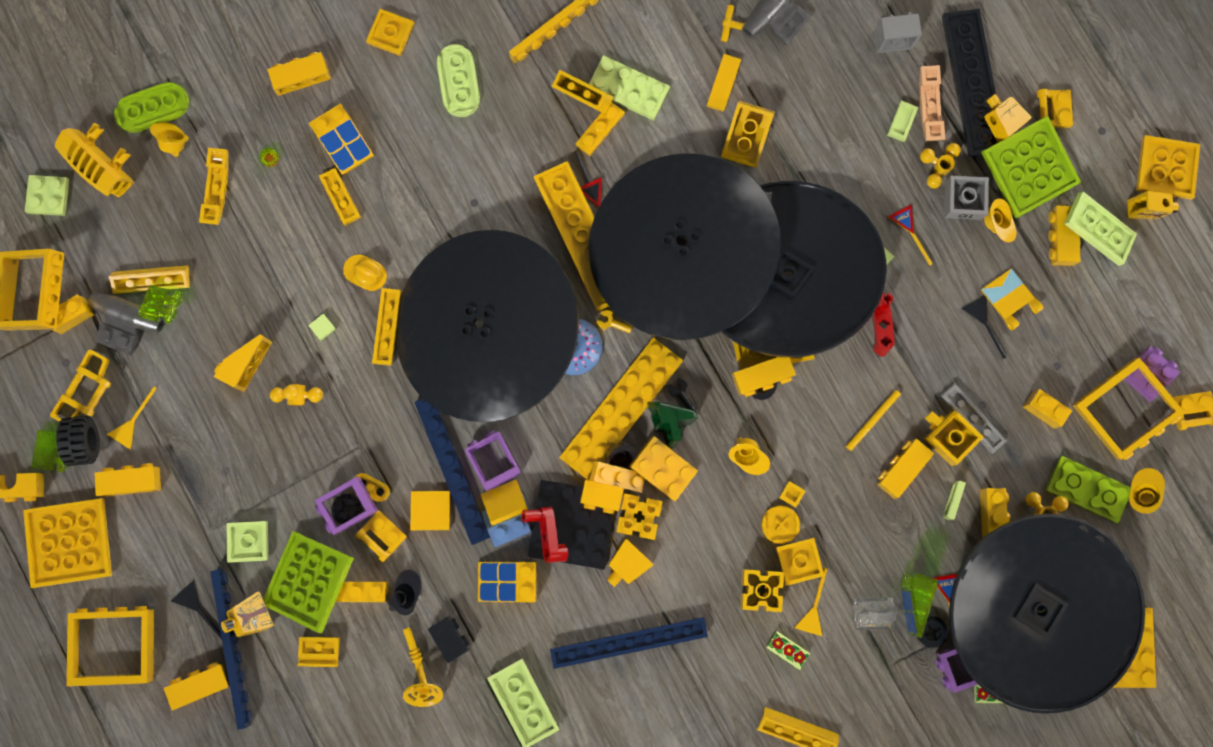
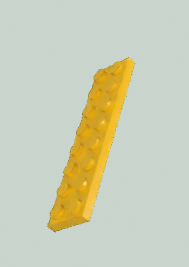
[533,161,609,312]
[559,337,683,480]

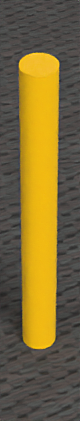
[845,390,901,451]

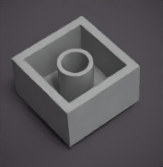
[873,12,922,53]
[944,175,989,220]

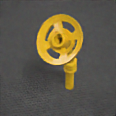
[403,627,443,707]

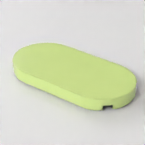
[437,44,480,117]

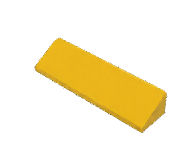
[109,265,190,294]
[757,707,839,747]

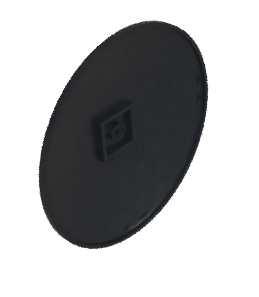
[589,153,781,340]
[722,181,887,358]
[395,230,579,422]
[949,513,1145,714]

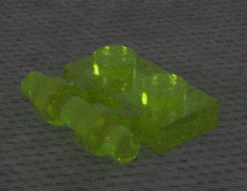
[138,285,182,324]
[31,430,66,472]

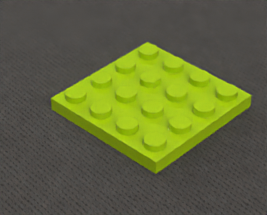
[981,116,1081,218]
[263,531,354,633]

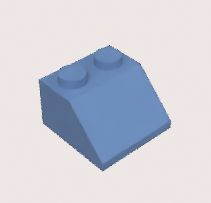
[481,510,532,547]

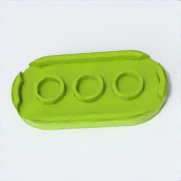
[114,82,189,133]

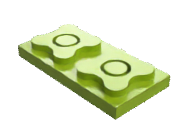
[1045,456,1131,524]

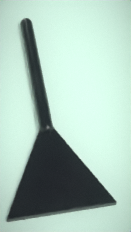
[961,296,1006,359]
[171,581,222,640]

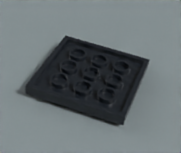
[528,480,614,570]

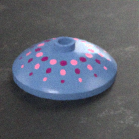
[565,319,603,375]

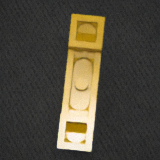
[199,148,229,225]

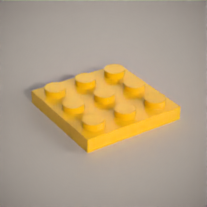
[1136,135,1200,200]

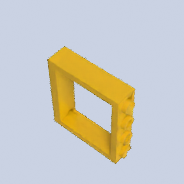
[0,249,64,331]
[1072,357,1185,460]
[67,606,154,686]

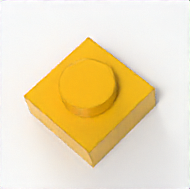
[779,481,806,508]

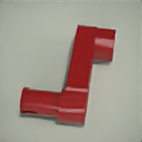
[872,293,895,357]
[521,507,568,563]

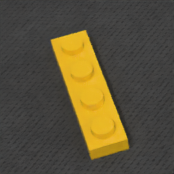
[372,288,402,366]

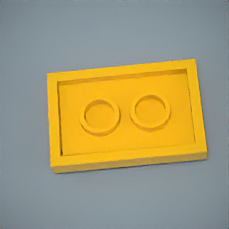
[629,436,698,502]

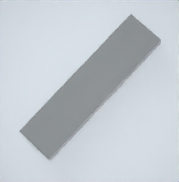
[940,383,1007,454]

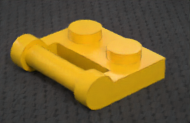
[1037,89,1073,128]
[1173,391,1213,431]
[355,510,408,563]

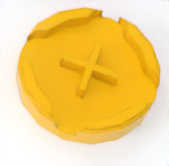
[761,505,800,544]

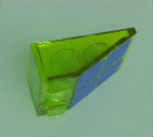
[900,572,939,638]

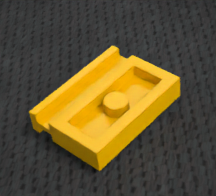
[297,637,340,667]

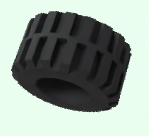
[56,415,100,466]

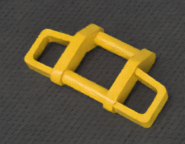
[50,350,112,421]

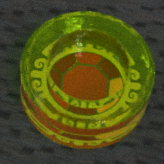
[259,147,280,167]

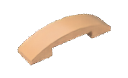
[919,65,945,141]

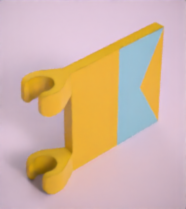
[981,268,1043,331]

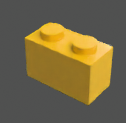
[49,295,95,334]
[1022,389,1072,429]
[580,480,624,514]

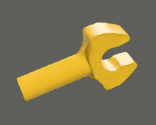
[597,310,632,333]

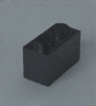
[428,616,471,663]

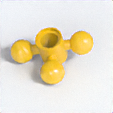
[920,143,961,189]
[269,384,323,405]
[1025,492,1069,514]

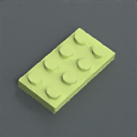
[589,55,670,121]
[1064,192,1137,266]
[487,658,560,747]

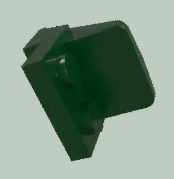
[647,401,698,449]

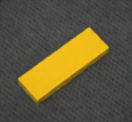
[706,54,741,112]
[319,168,361,226]

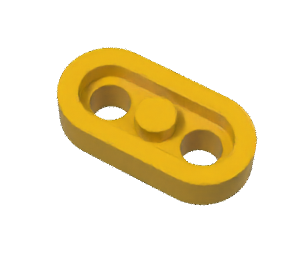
[354,473,390,502]

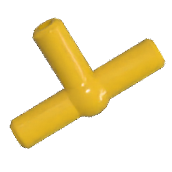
[721,5,744,42]

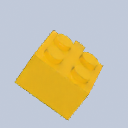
[924,410,984,466]

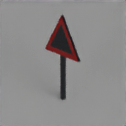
[574,151,602,207]

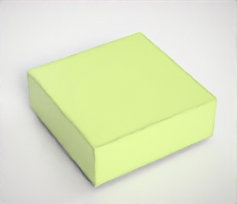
[308,314,336,341]

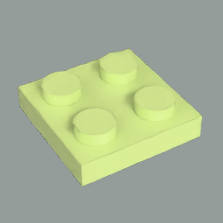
[25,175,69,216]
[227,521,268,563]

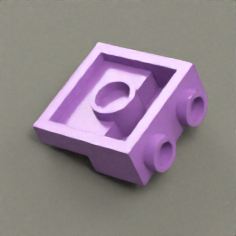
[1124,346,1180,402]

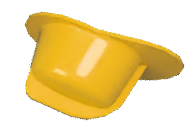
[150,122,189,157]
[984,199,1017,243]
[343,255,387,291]
[728,437,770,475]
[1129,468,1165,514]

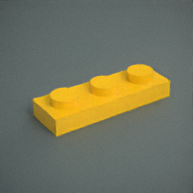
[576,102,625,156]
[590,461,645,493]

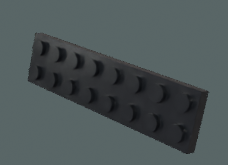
[942,8,998,157]

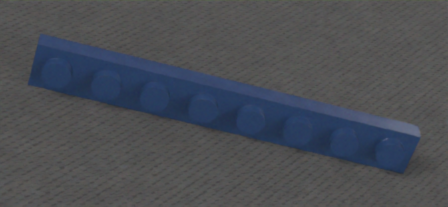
[414,399,490,545]
[210,569,252,730]
[550,617,708,669]

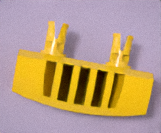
[55,123,134,197]

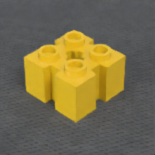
[616,493,662,540]
[740,569,784,612]

